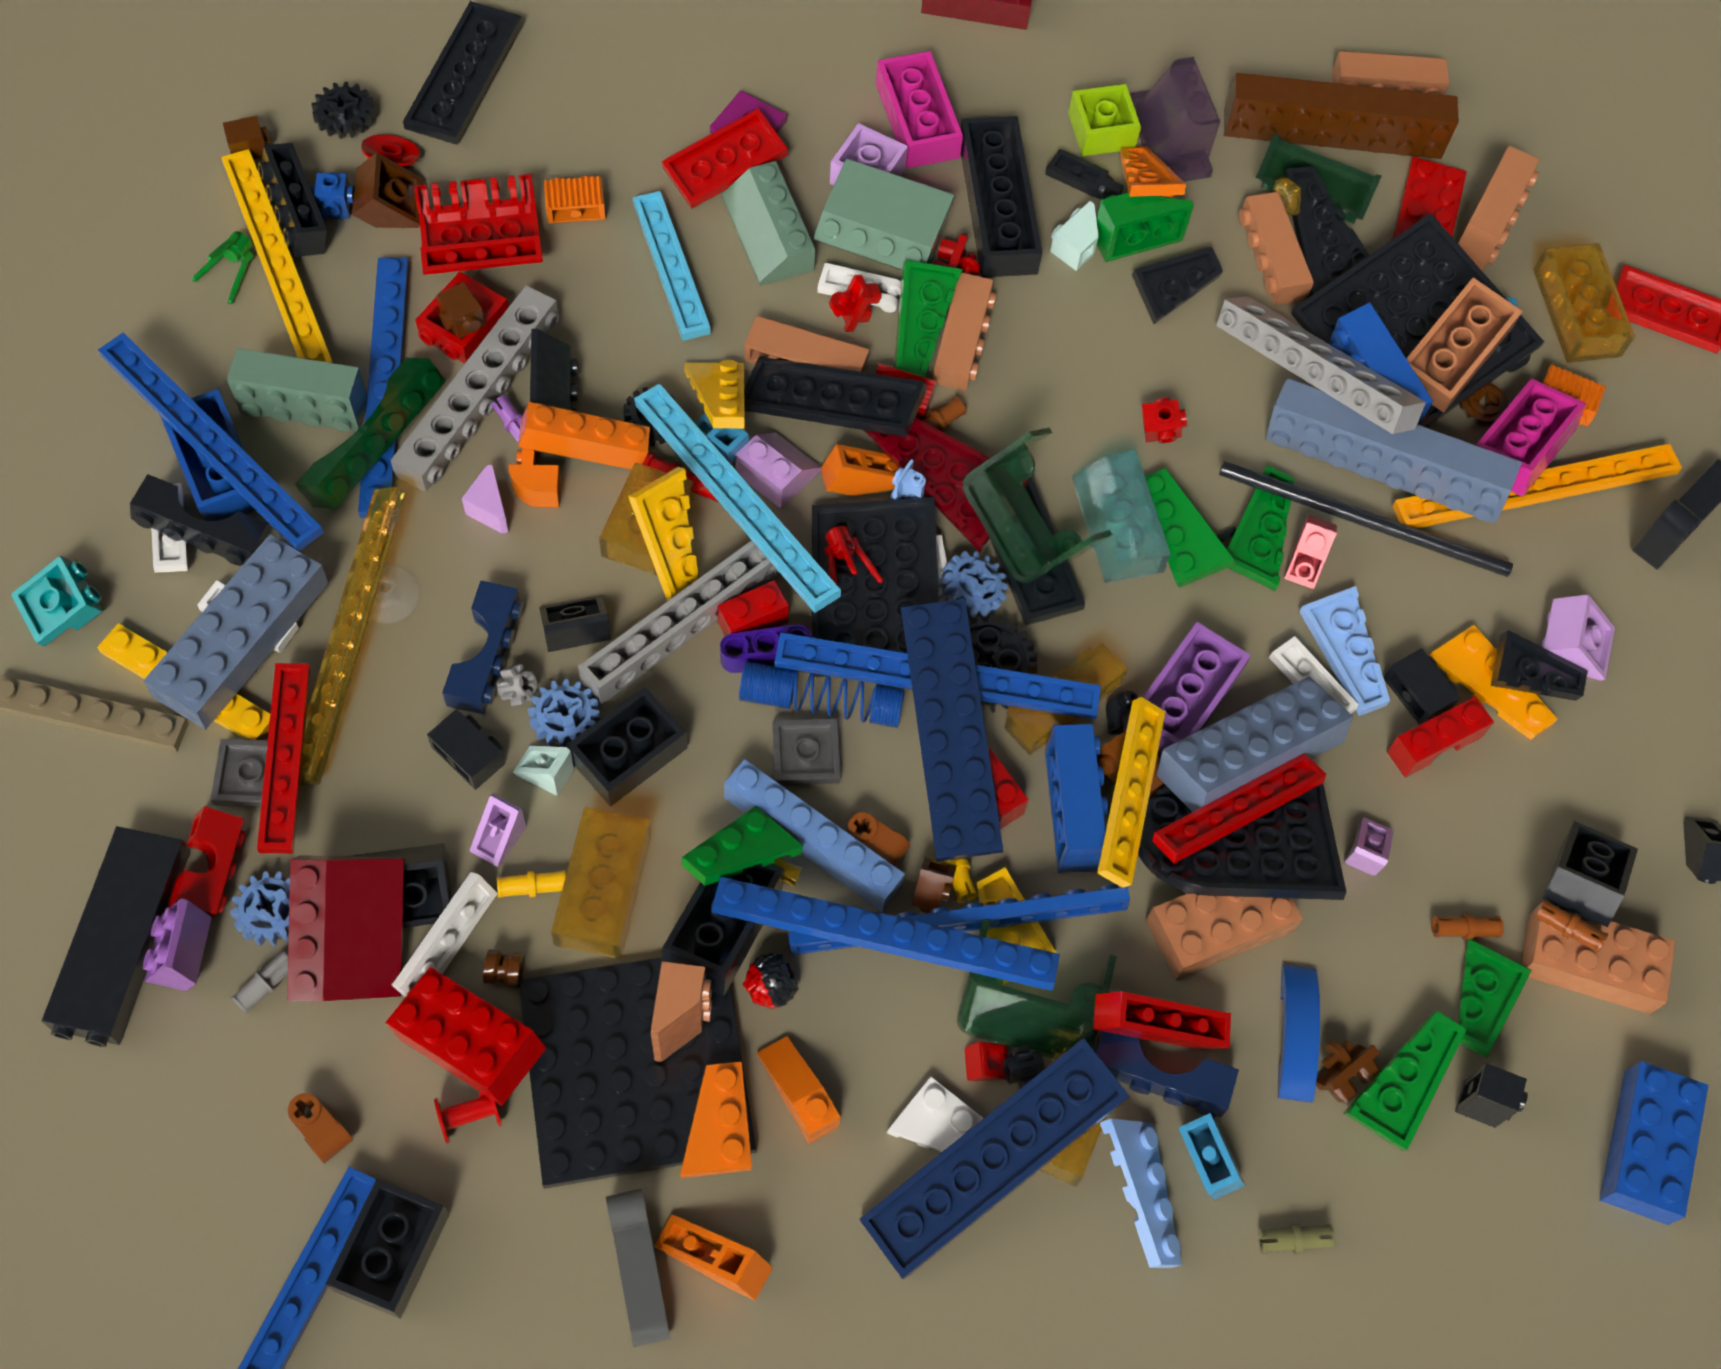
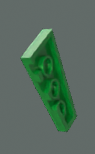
[1227,465,1294,591]

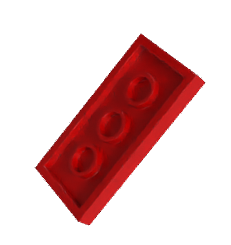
[661,108,788,209]
[1392,156,1467,239]
[1607,264,1721,354]

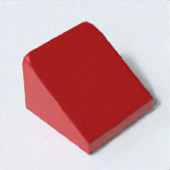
[964,1041,1008,1081]

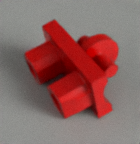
[933,234,981,276]
[829,275,882,332]

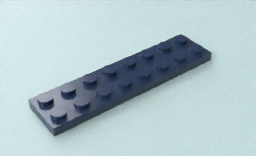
[901,599,1003,862]
[859,1038,1130,1279]

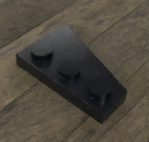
[1132,247,1223,324]
[1490,630,1588,701]

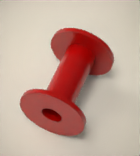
[434,1092,502,1144]

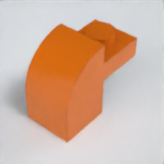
[508,448,561,508]

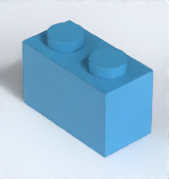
[1178,1113,1246,1200]

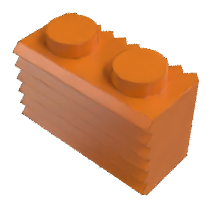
[544,176,605,224]
[1540,365,1606,427]

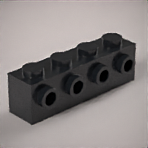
[258,143,327,257]

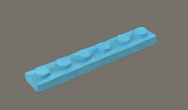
[633,191,711,341]

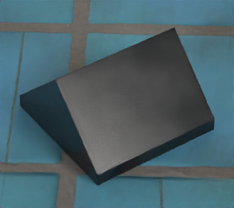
[539,595,611,652]

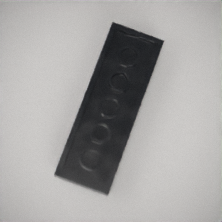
[403,1,522,145]
[744,357,927,437]
[990,450,1085,626]

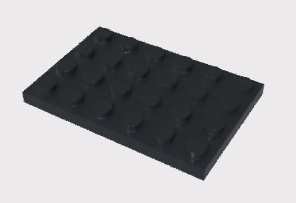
[812,497,939,677]

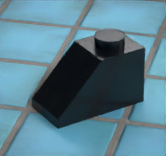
[1683,817,1721,884]

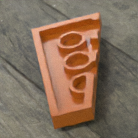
[1119,146,1186,198]

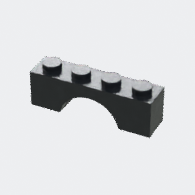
[130,474,268,566]

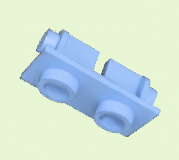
[890,459,926,500]

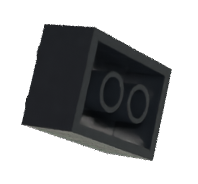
[567,687,687,807]
[1542,821,1638,927]
[326,1179,449,1319]

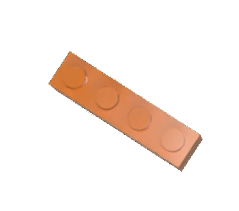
[518,402,650,471]

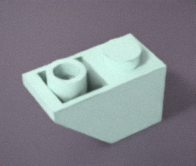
[1050,201,1099,271]

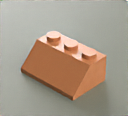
[651,961,713,1062]

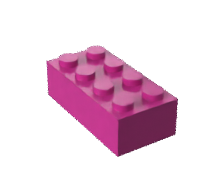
[875,51,963,169]
[1476,378,1586,497]

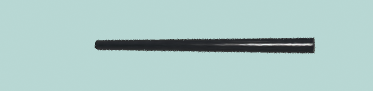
[1219,461,1513,577]

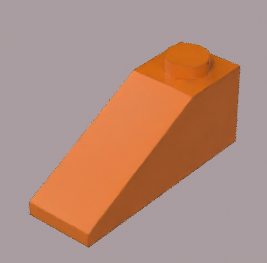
[820,444,899,496]
[757,1036,841,1145]
[654,1214,773,1301]

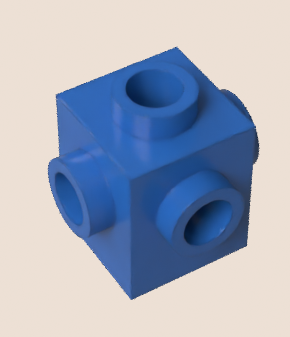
[311,172,354,219]

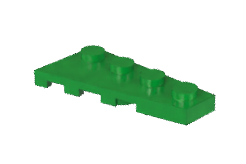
[894,260,962,377]
[1137,468,1237,588]
[1343,1011,1467,1150]

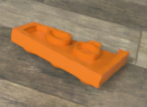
[680,1062,752,1178]

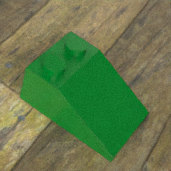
[1096,193,1194,262]

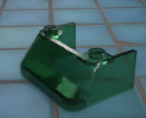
[1256,134,1382,224]
[963,427,1113,583]
[957,919,1117,1060]

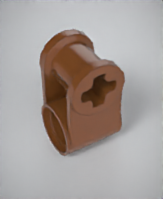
[846,812,910,866]
[288,1093,353,1164]

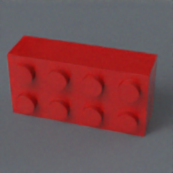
[385,967,546,1106]

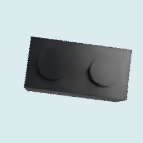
[1384,648,1461,725]
[427,709,505,790]
[1455,1063,1528,1128]

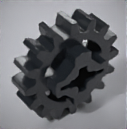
[311,82,376,139]

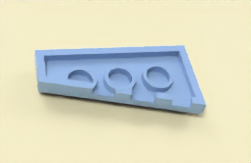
[1299,586,1390,716]
[1100,1118,1182,1268]

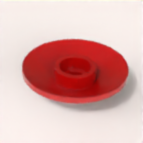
[361,135,420,166]

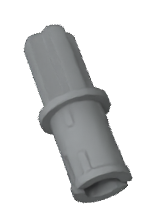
[231,951,288,1014]

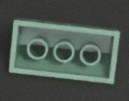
[722,161,815,286]

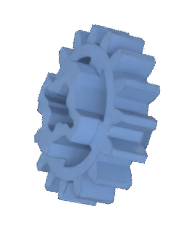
[940,551,1008,617]
[528,679,600,747]
[230,871,290,947]

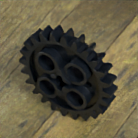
[969,615,1038,713]

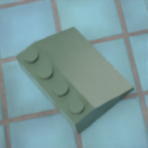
[813,158,955,271]

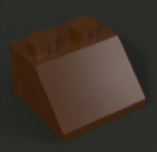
[352,152,424,228]

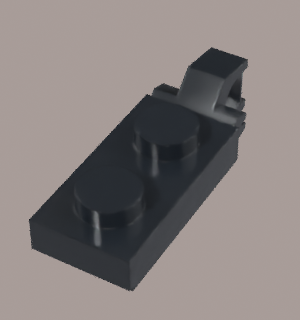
[1045,149,1124,199]

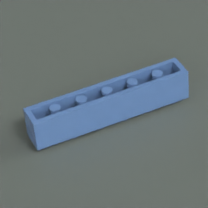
[724,759,905,913]

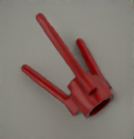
[824,526,883,585]

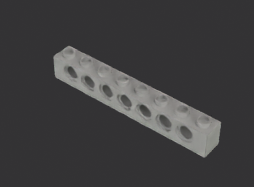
[390,285,559,492]
[1216,296,1426,434]
[578,540,780,705]

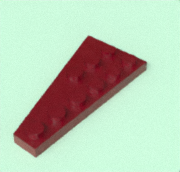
[863,417,1028,553]

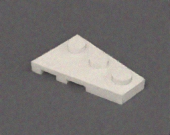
[887,1077,984,1152]

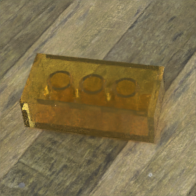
[1533,243,1635,363]
[551,807,652,959]

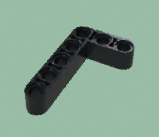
[1633,459,1721,570]

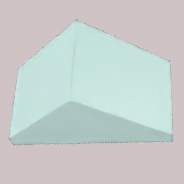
[513,746,574,796]

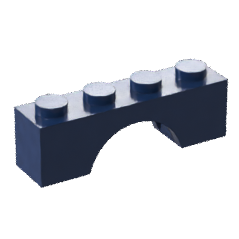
[442,581,524,715]
[1094,1031,1239,1118]

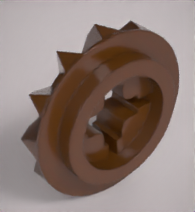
[1461,383,1508,425]

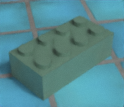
[226,348,367,432]

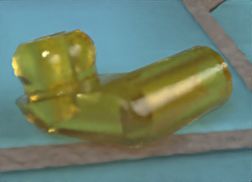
[1273,178,1301,215]

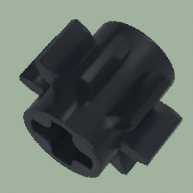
[1003,1044,1045,1090]

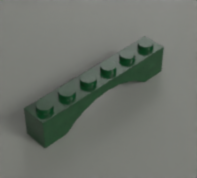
[294,357,446,509]

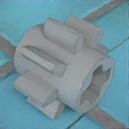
[497,664,537,706]

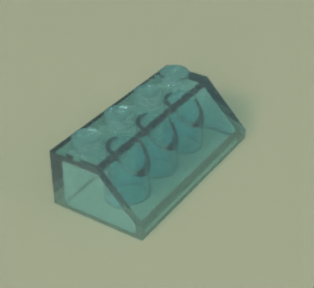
[1072,450,1171,583]

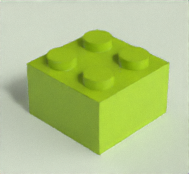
[1068,84,1141,157]

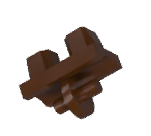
[1316,1040,1381,1103]

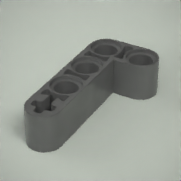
[606,1189,670,1347]

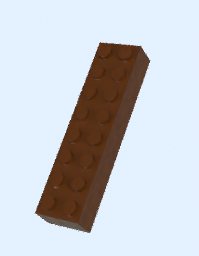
[1224,73,1459,159]

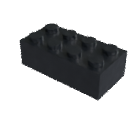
[662,864,785,996]

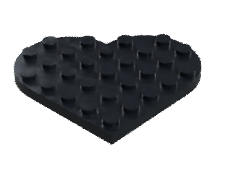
[1138,783,1347,900]

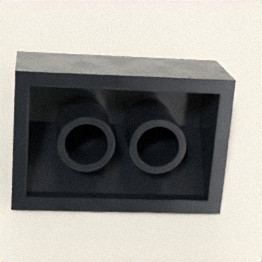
[530,329,578,412]
[350,843,451,928]

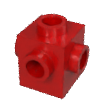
[1142,398,1187,444]

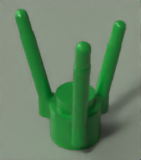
[192,231,254,304]

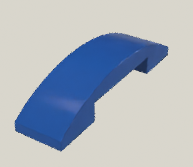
[1277,965,1320,1103]

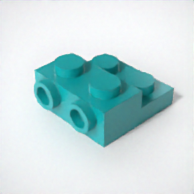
[11,556,102,646]

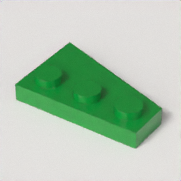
[681,806,803,886]
[1457,939,1532,1058]

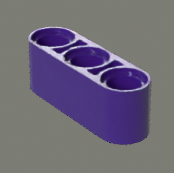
[720,624,812,673]

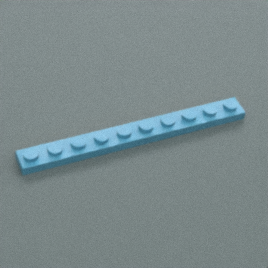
[634,384,841,613]

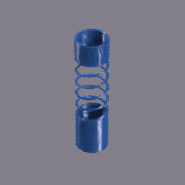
[739,661,905,729]

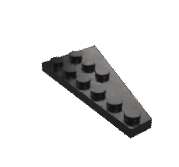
[1284,167,1369,296]

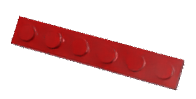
[257,663,311,854]
[1152,753,1327,864]

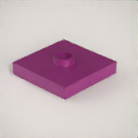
[710,90,787,134]

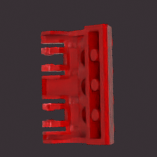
[414,173,543,275]

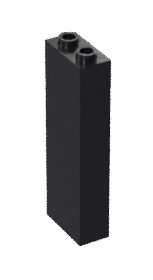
[41,826,190,1047]

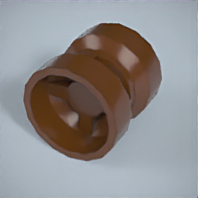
[483,949,525,988]

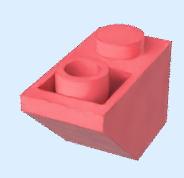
[1284,515,1337,589]

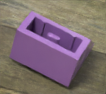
[143,899,212,991]

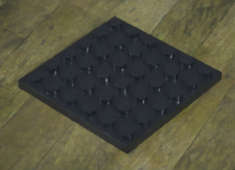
[1291,213,1544,428]
[519,957,757,1189]

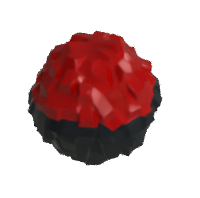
[743,953,799,1009]

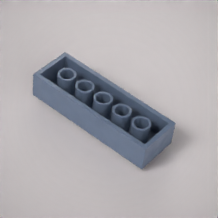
[143,534,328,730]
[1156,676,1353,812]

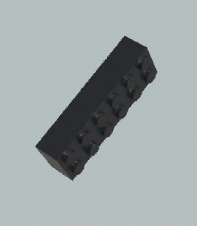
[961,116,1042,278]

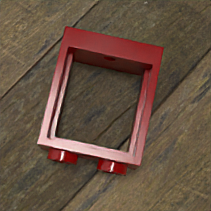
[415,271,509,364]

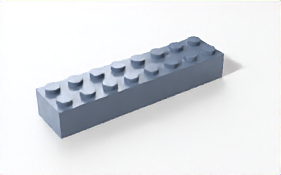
[1265,378,1522,524]

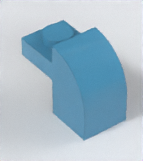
[694,413,749,465]

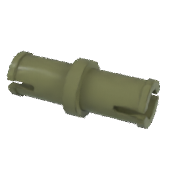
[1258,1224,1335,1254]

